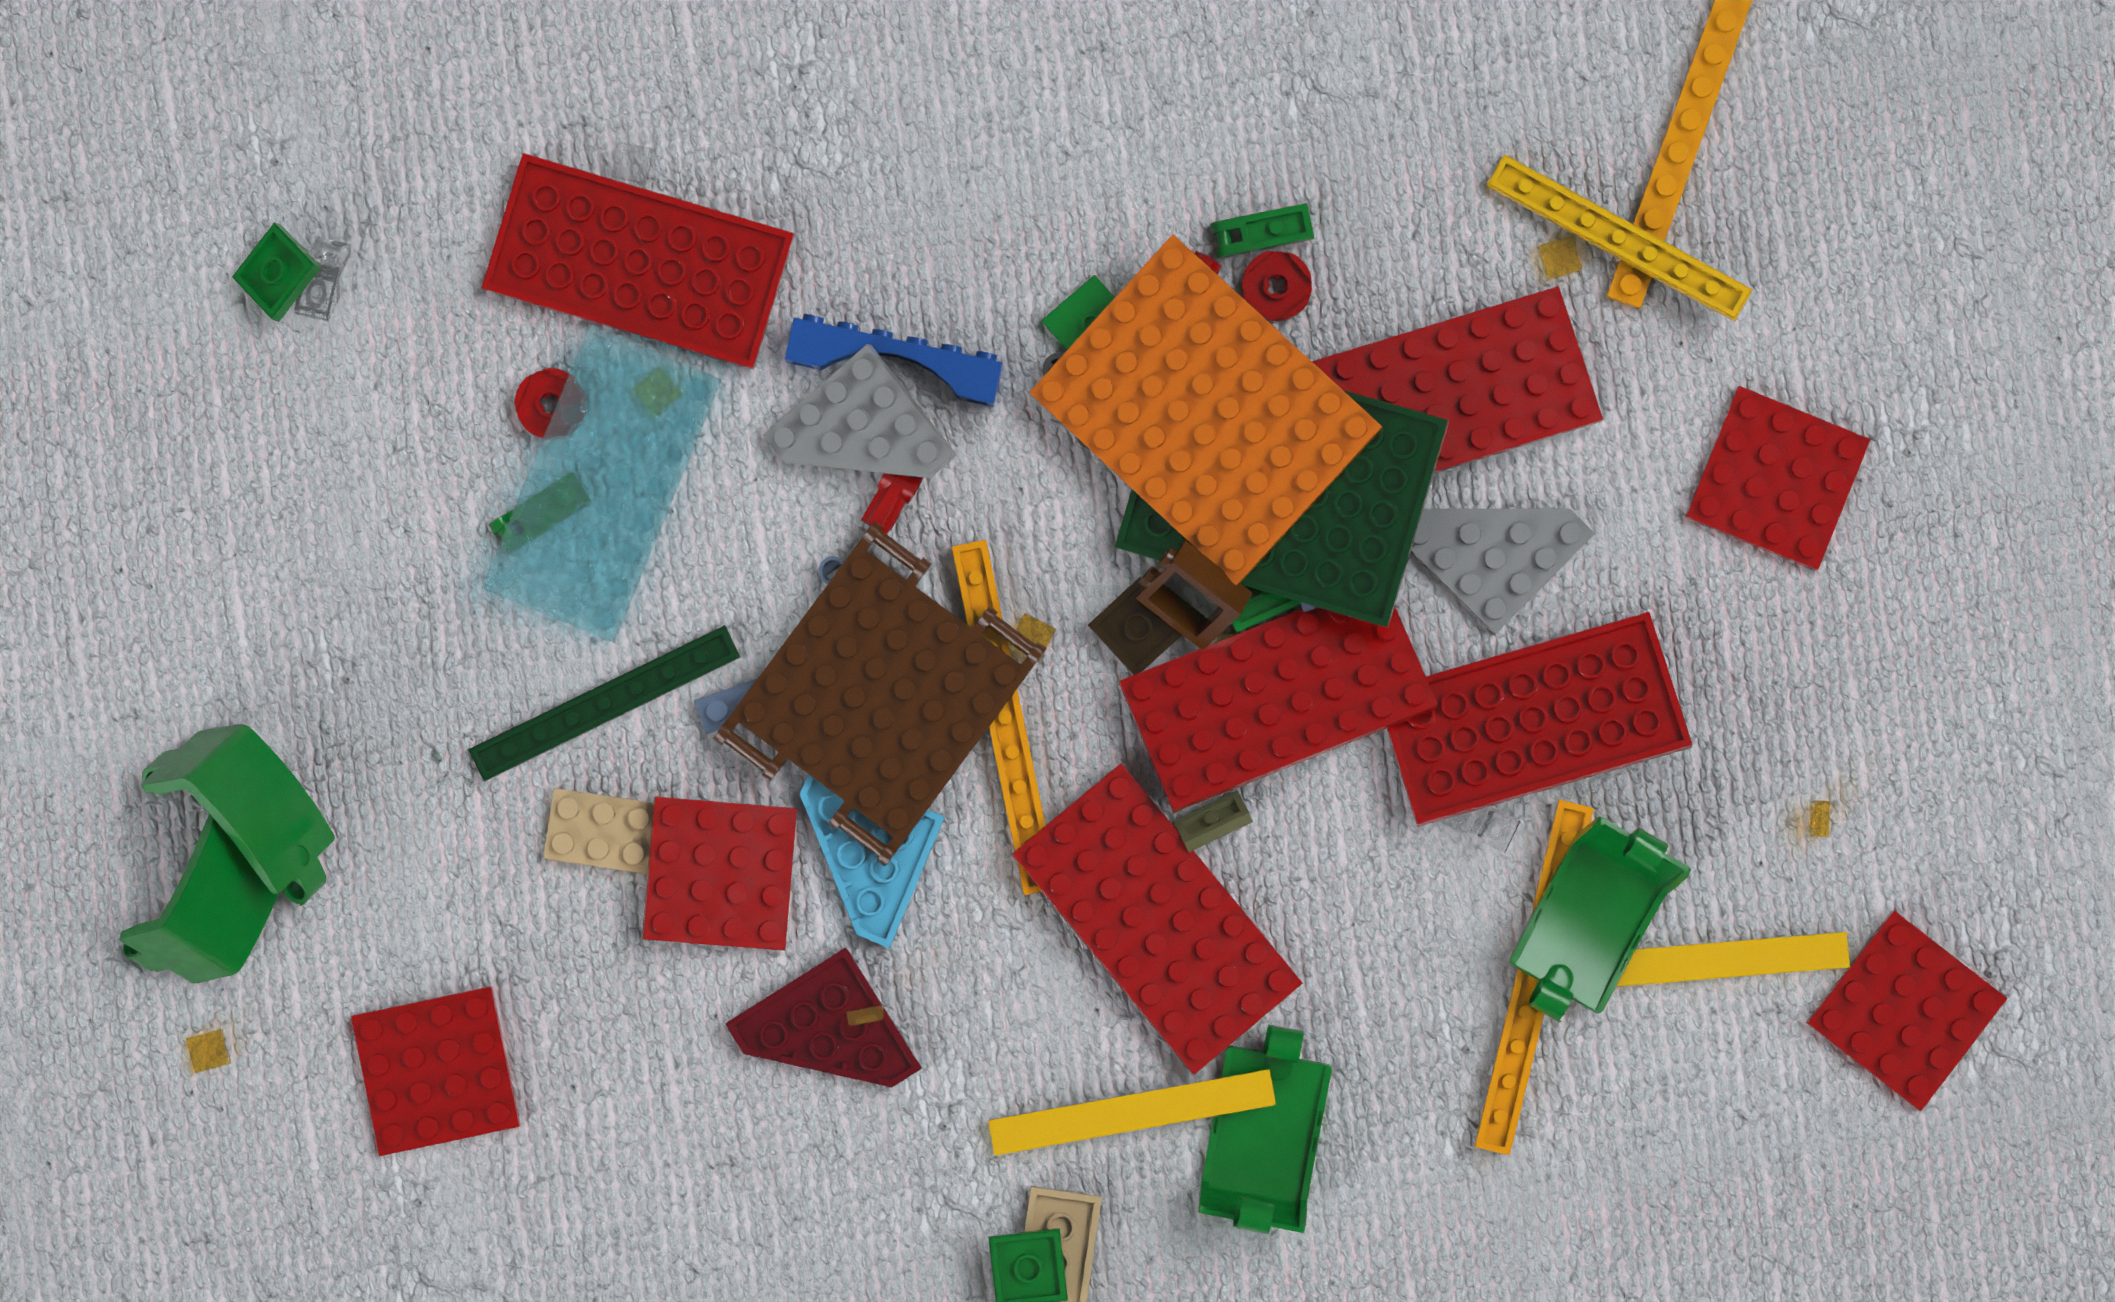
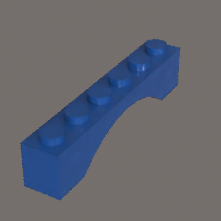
[785,314,1003,407]

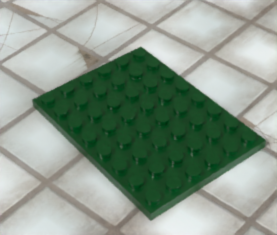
[1115,390,1449,628]

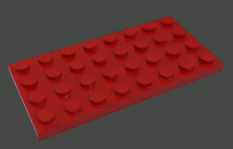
[481,153,795,370]
[1312,286,1604,473]
[1119,607,1438,813]
[1387,612,1693,827]
[1011,763,1303,1075]

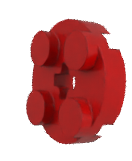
[1241,251,1312,323]
[514,368,587,440]

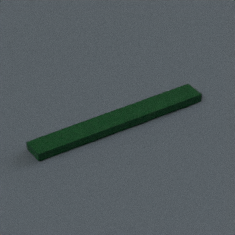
[468,625,741,782]

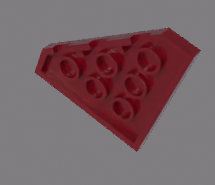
[725,947,922,1088]

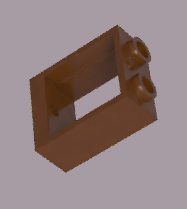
[1136,540,1252,650]

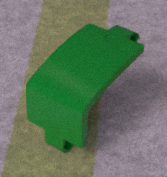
[141,724,335,906]
[119,814,279,983]
[1509,817,1691,1023]
[1198,1024,1332,1234]

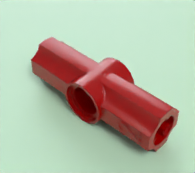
[861,473,924,535]

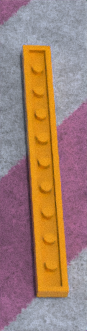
[1606,0,1752,309]
[952,540,1046,895]
[1474,799,1594,1156]

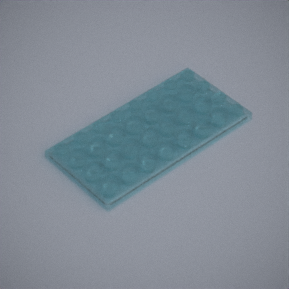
[481,324,722,642]

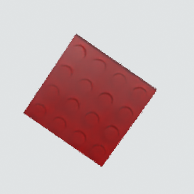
[1684,386,1871,571]
[642,796,797,951]
[1806,910,2008,1111]
[351,986,521,1156]

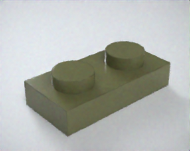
[1173,791,1253,852]

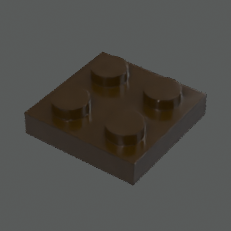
[1088,577,1182,675]

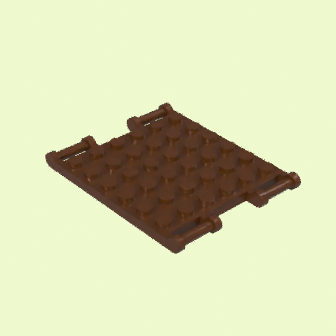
[713,521,1047,866]

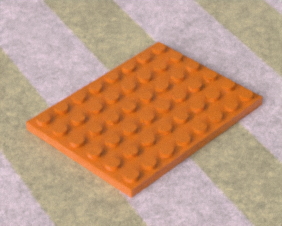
[1029,234,1383,585]

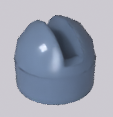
[819,556,845,584]

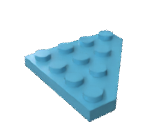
[800,774,945,949]

